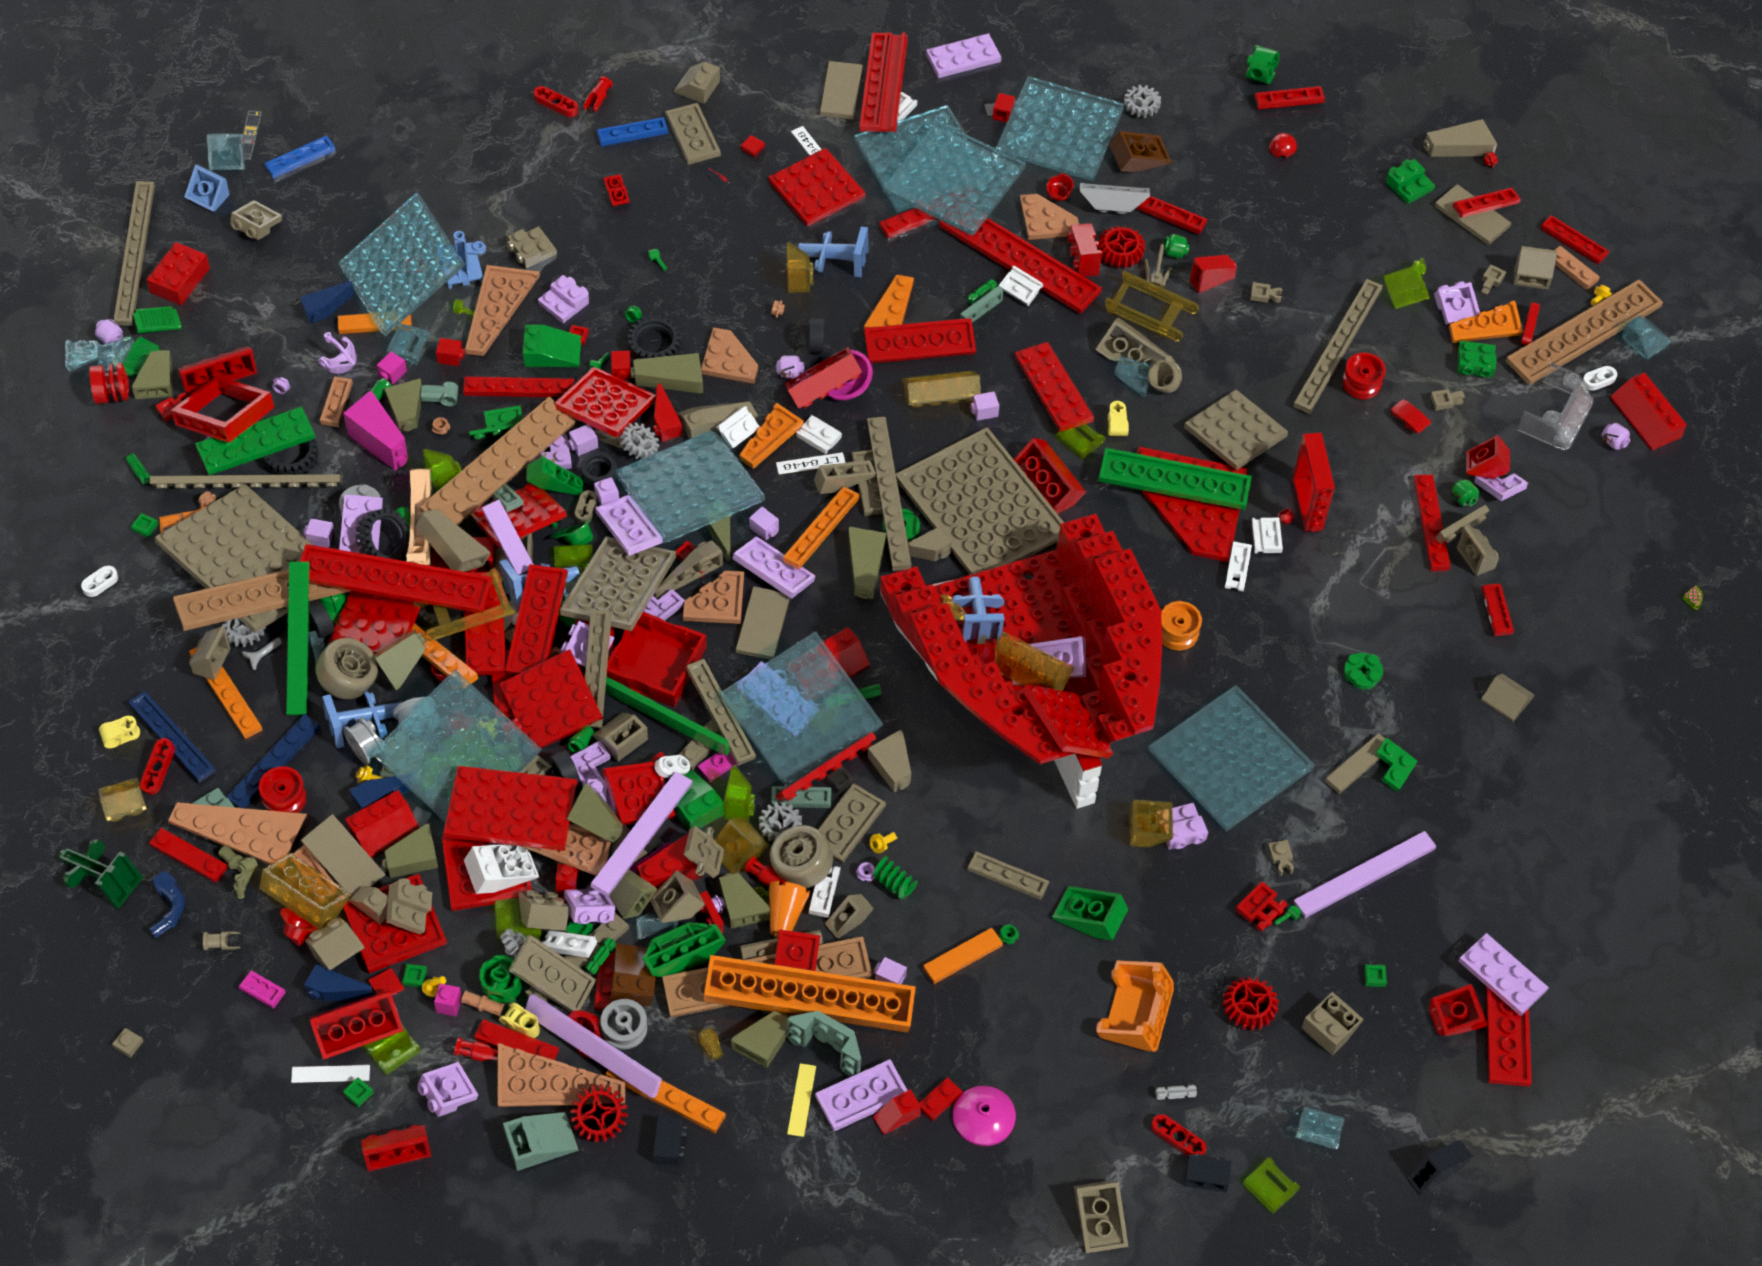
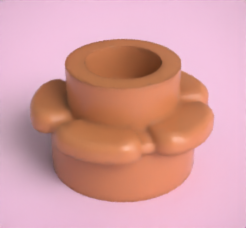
[771,300,785,317]
[432,417,450,435]
[198,491,216,507]

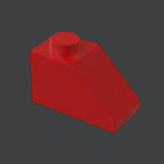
[873,1089,921,1135]

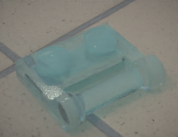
[387,323,431,364]

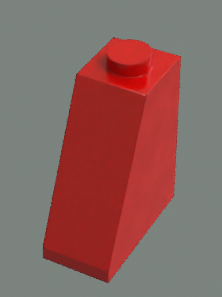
[1190,255,1237,293]

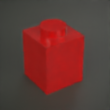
[992,93,1015,123]
[436,338,465,366]
[611,351,631,380]
[556,864,579,896]

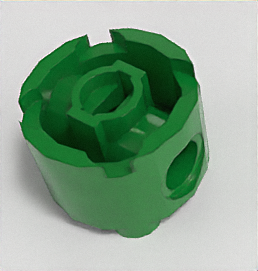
[1246,45,1280,84]
[480,955,522,1003]

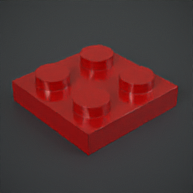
[774,929,821,971]

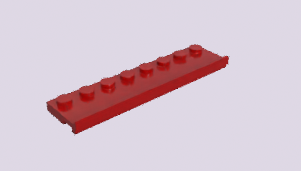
[859,32,908,133]

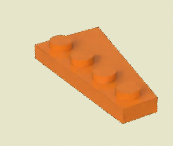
[864,275,914,328]
[1449,300,1523,343]
[739,403,804,469]

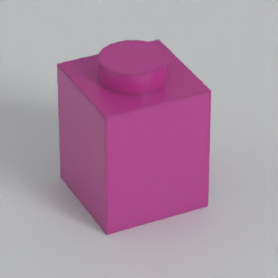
[377,352,407,385]
[434,984,462,1017]

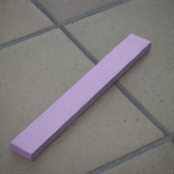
[591,772,693,897]
[1293,831,1436,919]
[525,994,662,1098]

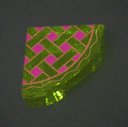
[1682,585,1703,611]

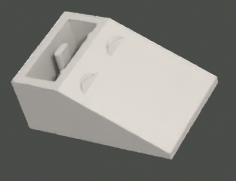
[464,844,539,894]

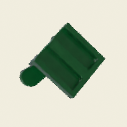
[58,839,143,909]

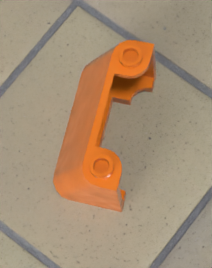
[1096,960,1174,1052]

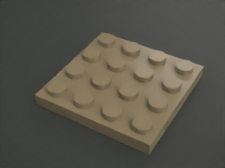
[1184,390,1288,470]

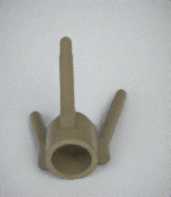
[1144,244,1172,290]

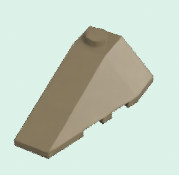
[1095,318,1175,371]
[676,401,758,443]
[654,540,723,600]

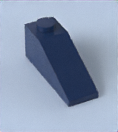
[300,281,354,324]
[350,774,416,811]
[304,964,374,1001]

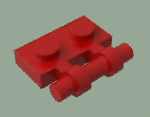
[1235,882,1287,932]

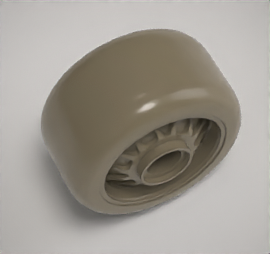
[316,638,378,699]
[770,825,833,888]

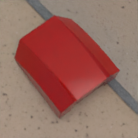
[1429,984,1488,1036]

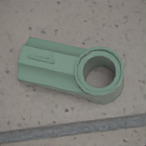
[421,382,459,406]

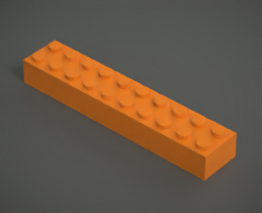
[703,955,916,1033]

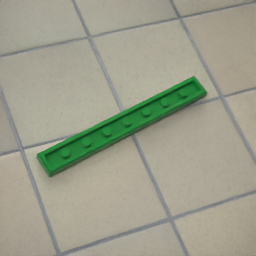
[287,562,310,716]
[605,676,730,756]

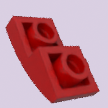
[604,174,630,207]
[1390,399,1431,434]

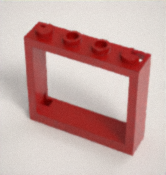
[171,376,275,443]
[1292,432,1335,532]

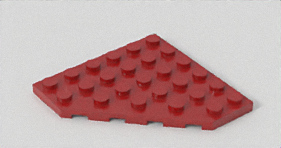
[1138,447,1248,562]

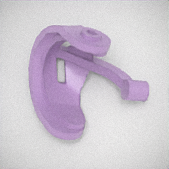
[318,332,357,374]

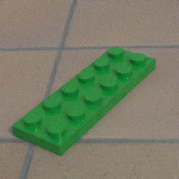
[195,407,316,475]

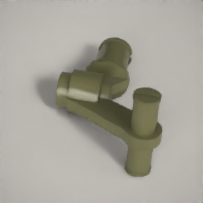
[219,846,258,899]

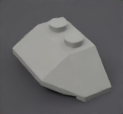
[1080,183,1150,214]

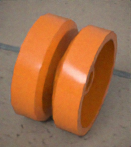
[1162,601,1202,651]

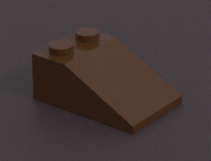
[1109,131,1172,172]
[609,943,656,1007]

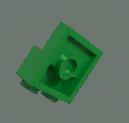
[1386,159,1435,204]
[1457,340,1496,378]

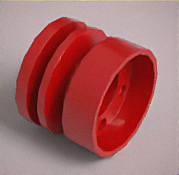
[89,362,129,405]

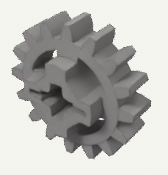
[1124,85,1161,118]
[620,422,660,460]
[222,618,266,647]
[759,802,802,842]
[500,928,526,959]

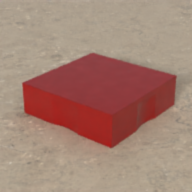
[606,612,707,708]

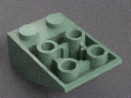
[503,1112,579,1171]

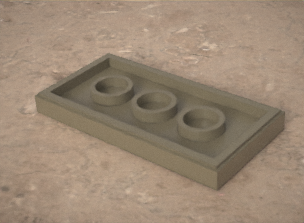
[820,61,863,119]
[665,103,721,165]
[1434,184,1511,245]
[852,450,883,516]
[736,586,790,660]
[818,783,886,864]
[301,814,386,898]
[509,935,596,1013]

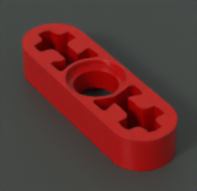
[534,86,578,117]
[1521,302,1540,346]
[140,738,175,795]
[1151,1114,1207,1157]

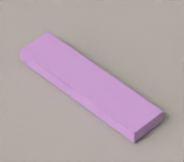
[482,500,534,575]

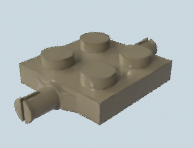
[684,826,724,878]

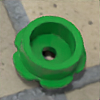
[625,306,642,323]
[999,925,1019,944]

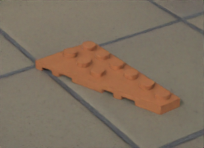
[465,265,540,356]
[168,803,307,869]
[521,824,612,876]
[498,1043,625,1107]

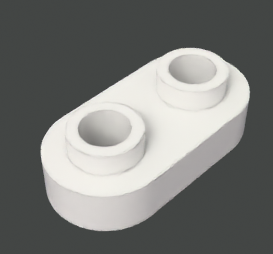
[1582,366,1617,391]
[81,566,118,597]
[655,755,690,778]

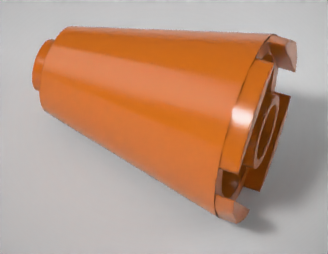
[769,881,810,939]

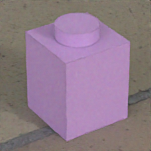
[970,391,999,421]
[568,424,598,456]
[594,477,619,506]
[749,507,779,541]
[304,519,335,548]
[873,957,907,984]

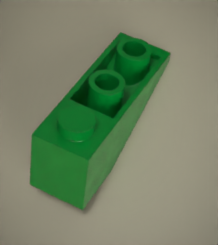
[527,456,583,496]

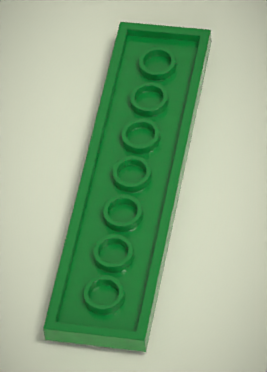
[1099,448,1252,510]

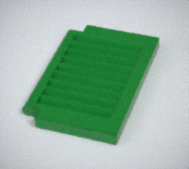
[133,306,182,333]
[114,337,159,378]

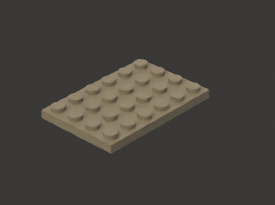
[560,536,676,631]

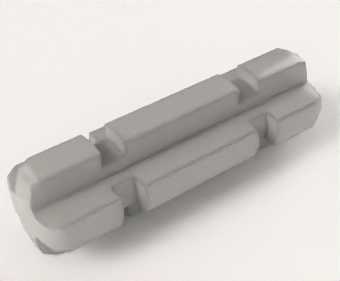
[1155,1085,1197,1100]

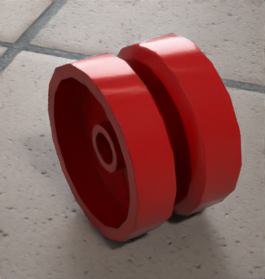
[1342,352,1386,400]
[259,766,307,813]

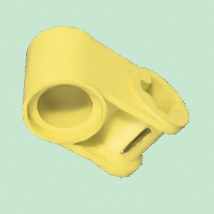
[1107,401,1129,436]
[99,716,140,748]
[499,1002,540,1038]

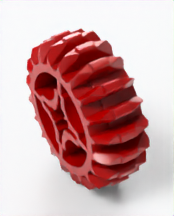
[1098,225,1145,269]
[1223,976,1279,1031]
[570,1084,628,1142]

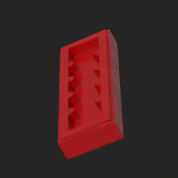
[1481,583,1514,636]

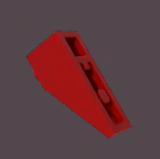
[653,384,682,442]

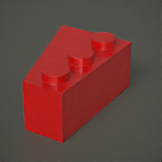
[1067,223,1102,277]
[637,833,702,890]

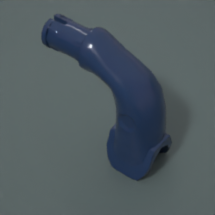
[149,871,185,939]

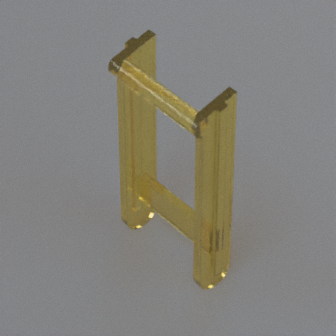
[1105,270,1199,341]
[413,569,516,641]

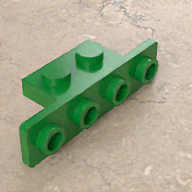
[469,405,523,439]

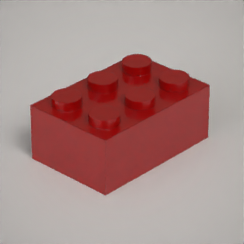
[147,242,210,306]

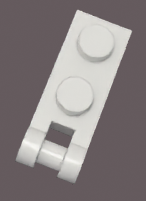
[1225,541,1252,592]
[809,866,841,918]
[542,931,597,958]

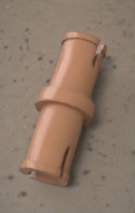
[461,990,505,1017]

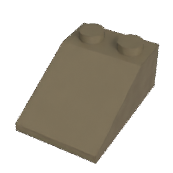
[1074,1180,1129,1253]

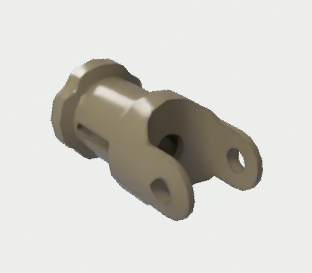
[203,931,241,950]

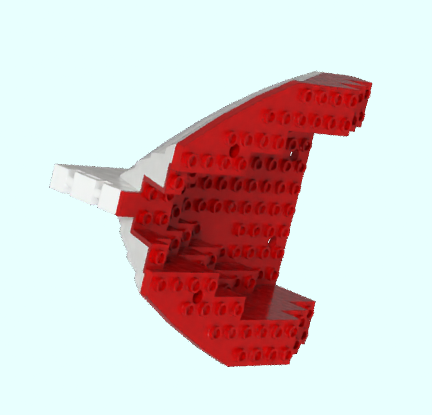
[880,514,1162,809]

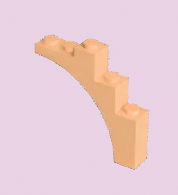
[407,469,432,565]

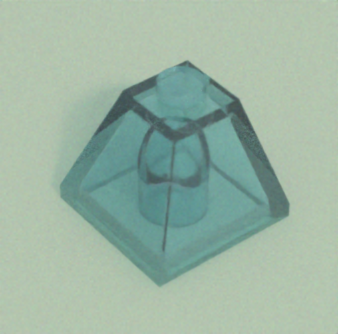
[207,133,245,170]
[1622,315,1672,359]

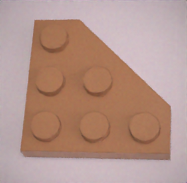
[1019,194,1079,240]
[701,328,758,384]
[683,571,744,624]

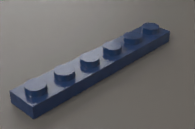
[129,691,216,783]
[226,714,321,808]

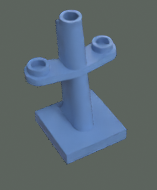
[798,227,869,277]
[436,231,486,289]
[499,559,580,611]
[950,577,1004,644]
[322,691,402,749]

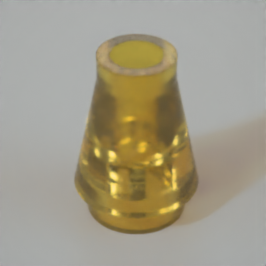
[698,1028,724,1060]

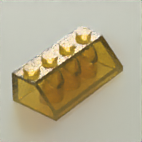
[902,370,981,407]
[994,631,1074,691]
[260,853,351,930]

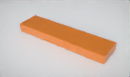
[338,311,412,334]
[923,928,1003,984]

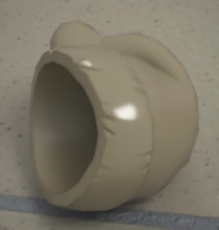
[1148,355,1182,393]

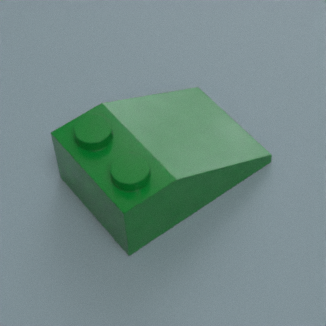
[523,325,581,367]
[674,770,724,831]
[1052,886,1128,941]

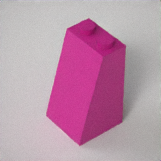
[344,391,408,471]

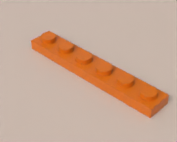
[783,486,859,570]
[411,623,479,690]
[189,647,262,739]
[606,1069,726,1133]

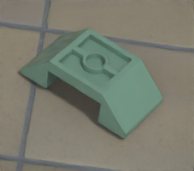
[787,1011,861,1076]

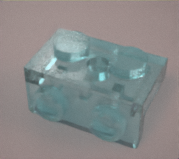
[1296,1107,1345,1150]

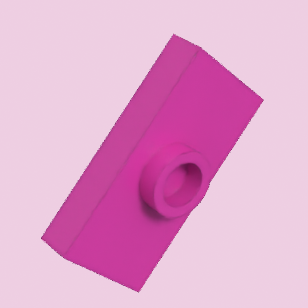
[698,752,737,783]
[239,971,286,1009]

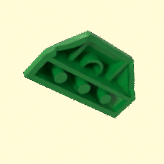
[643,922,726,977]

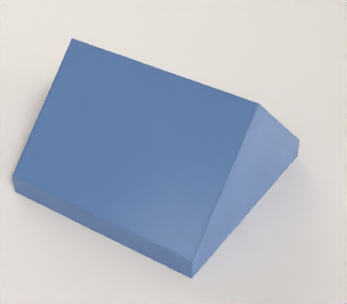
[184,165,230,211]

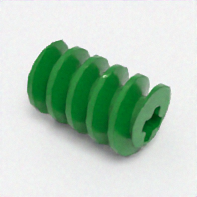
[873,856,918,899]

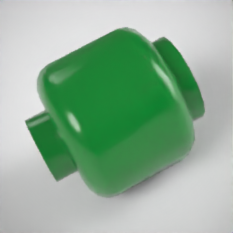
[1163,234,1190,259]
[1451,480,1479,507]

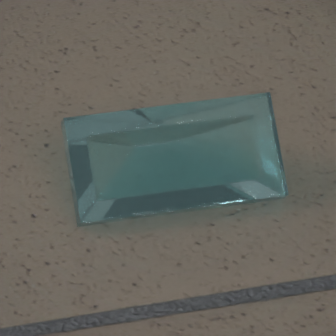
[636,911,678,939]

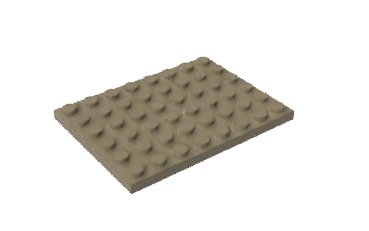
[896,427,1064,575]
[155,484,313,633]

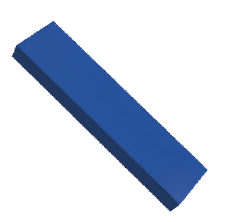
[597,117,668,146]
[264,135,336,179]

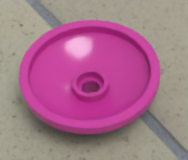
[828,350,873,400]
[953,1086,1016,1146]

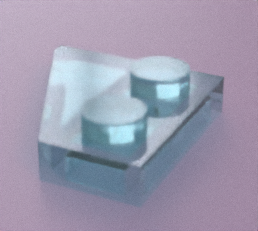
[98,336,134,372]
[65,340,101,371]
[1115,356,1152,397]

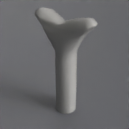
[242,637,282,670]

